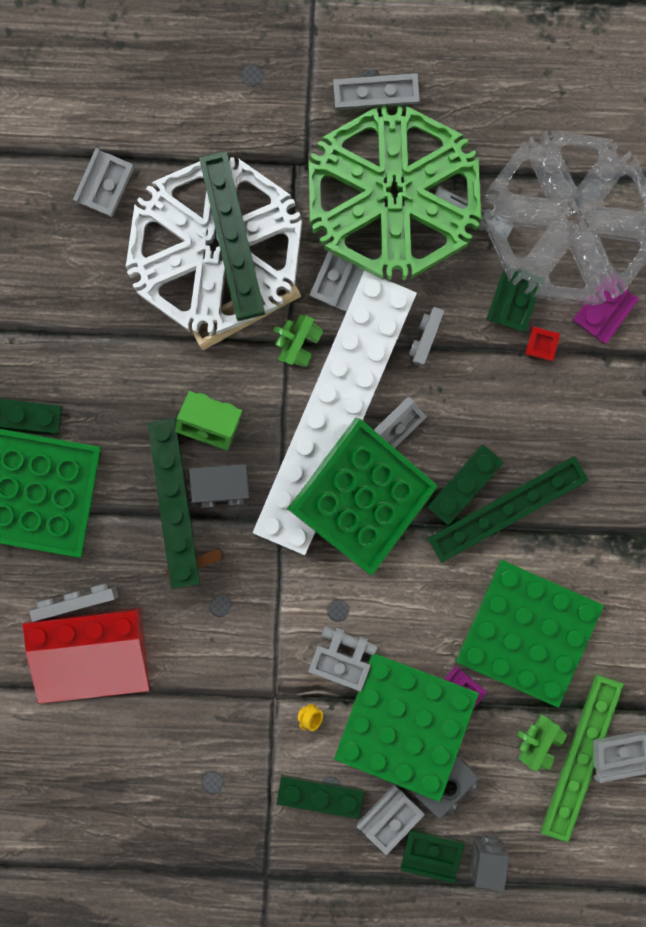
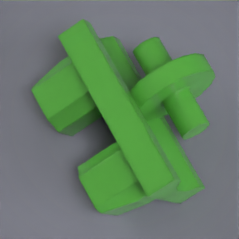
[273,314,323,367]
[517,714,567,772]

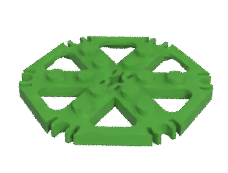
[309,105,481,280]

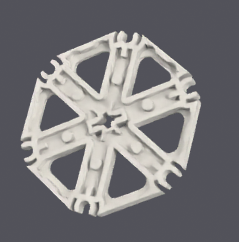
[126,158,303,335]

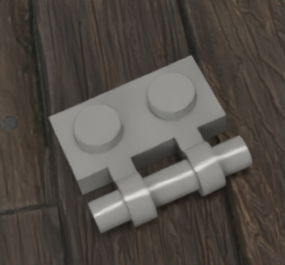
[308,626,377,692]

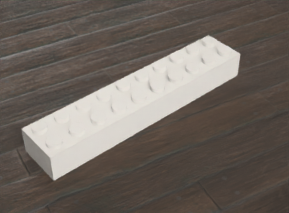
[253,270,417,555]

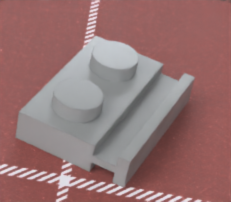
[73,148,135,218]
[309,251,364,312]
[409,307,444,367]
[593,731,646,783]
[356,784,425,855]

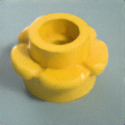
[298,704,323,731]

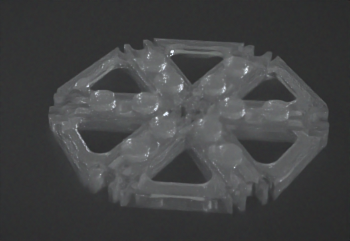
[482,130,646,306]

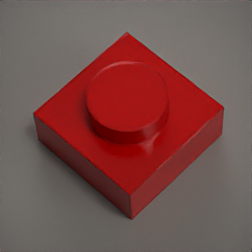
[524,327,560,362]

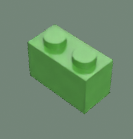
[175,391,242,451]

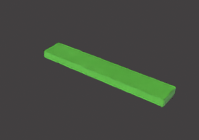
[540,673,624,843]

